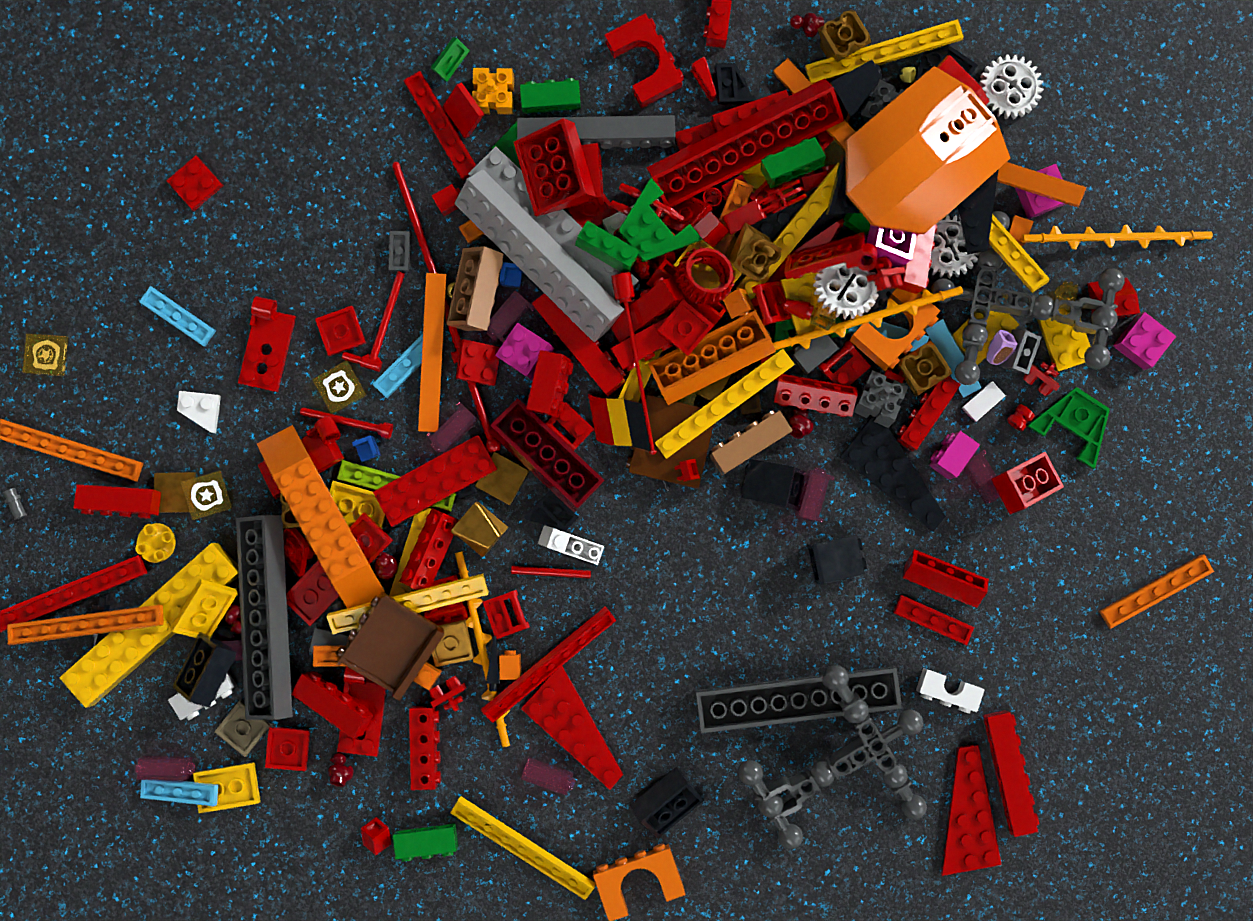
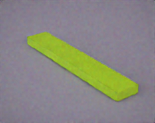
[337,460,457,511]

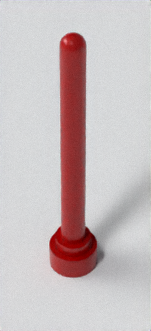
[299,408,393,439]

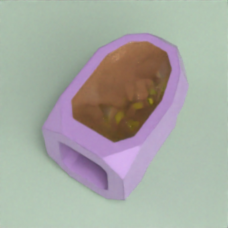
[986,330,1018,365]

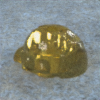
[1055,281,1078,301]

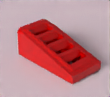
[691,57,716,102]

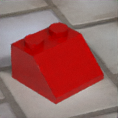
[1087,278,1140,318]

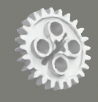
[978,55,1043,119]
[929,215,981,279]
[813,262,879,319]

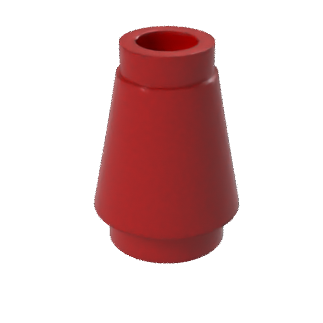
[784,298,815,321]

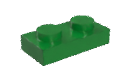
[431,37,470,81]

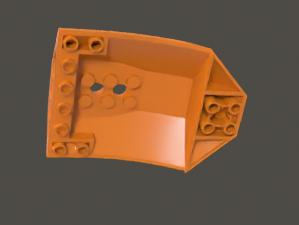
[846,66,1010,234]

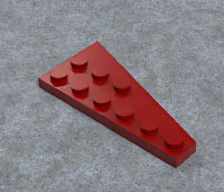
[521,665,623,790]
[941,744,1002,876]

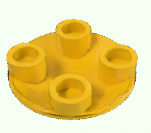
[135,523,176,563]

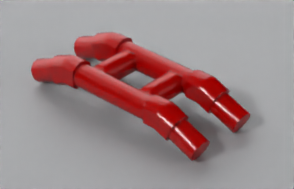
[610,183,684,236]

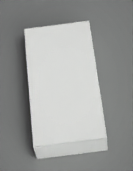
[961,381,1005,422]

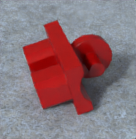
[866,257,906,291]
[1023,361,1060,396]
[429,676,467,712]

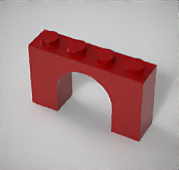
[604,13,684,109]

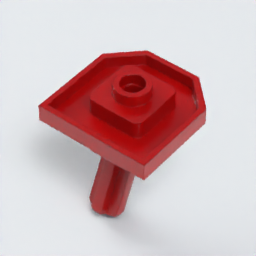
[283,527,315,577]

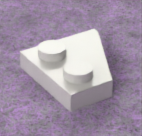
[177,391,221,433]

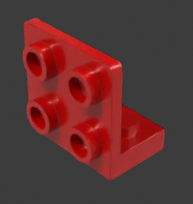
[423,575,469,625]

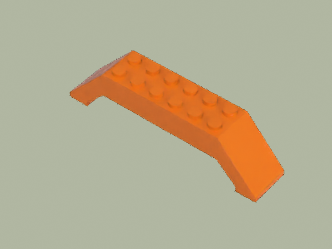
[257,425,386,608]

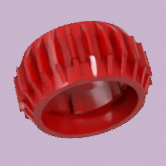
[675,247,735,306]

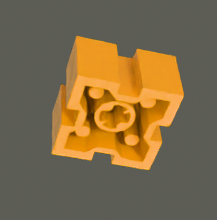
[472,68,514,114]

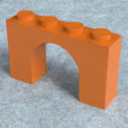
[849,288,940,371]
[593,843,686,921]

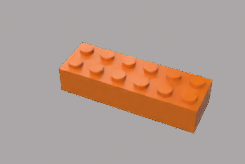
[648,311,776,405]

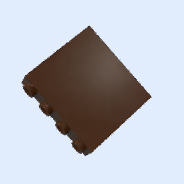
[626,395,714,490]
[336,592,444,701]

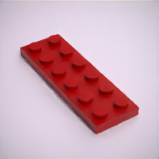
[373,435,497,527]
[286,513,393,626]

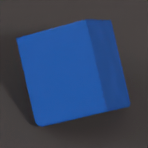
[499,262,523,288]
[352,435,381,462]

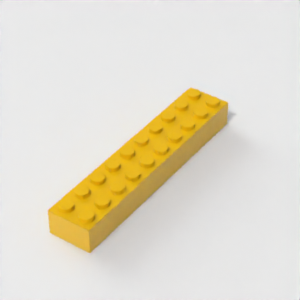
[59,543,239,708]

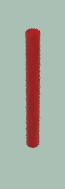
[511,566,591,578]

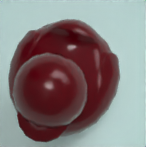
[790,12,824,38]
[789,408,814,439]
[374,552,398,580]
[225,600,242,634]
[328,753,354,787]

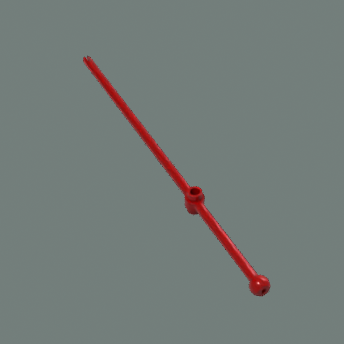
[392,162,501,453]

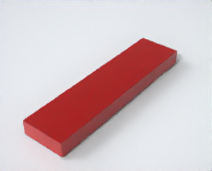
[893,595,975,645]

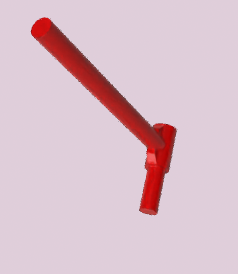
[342,271,405,372]

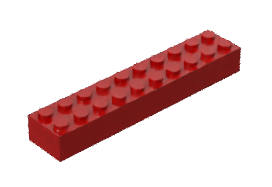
[646,78,844,207]

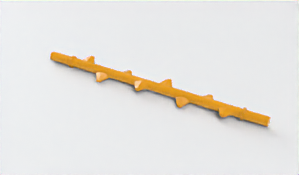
[1021,225,1213,250]
[773,286,963,350]
[455,552,510,747]

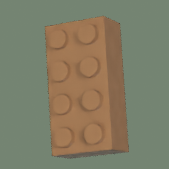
[446,246,504,331]
[709,410,793,475]

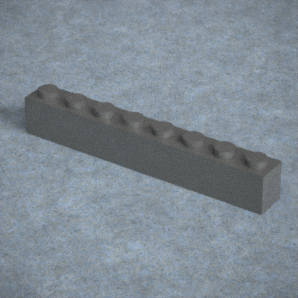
[517,115,676,149]

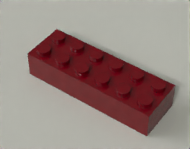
[488,398,605,513]

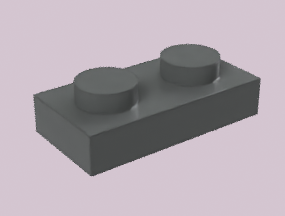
[389,231,411,272]

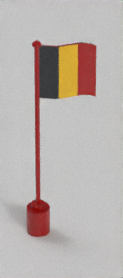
[588,272,657,455]

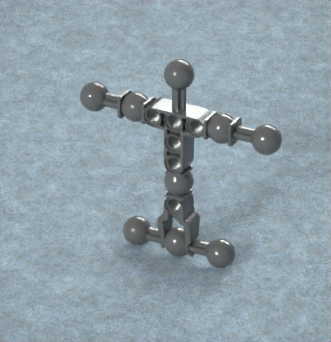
[930,211,1125,385]
[738,665,927,850]

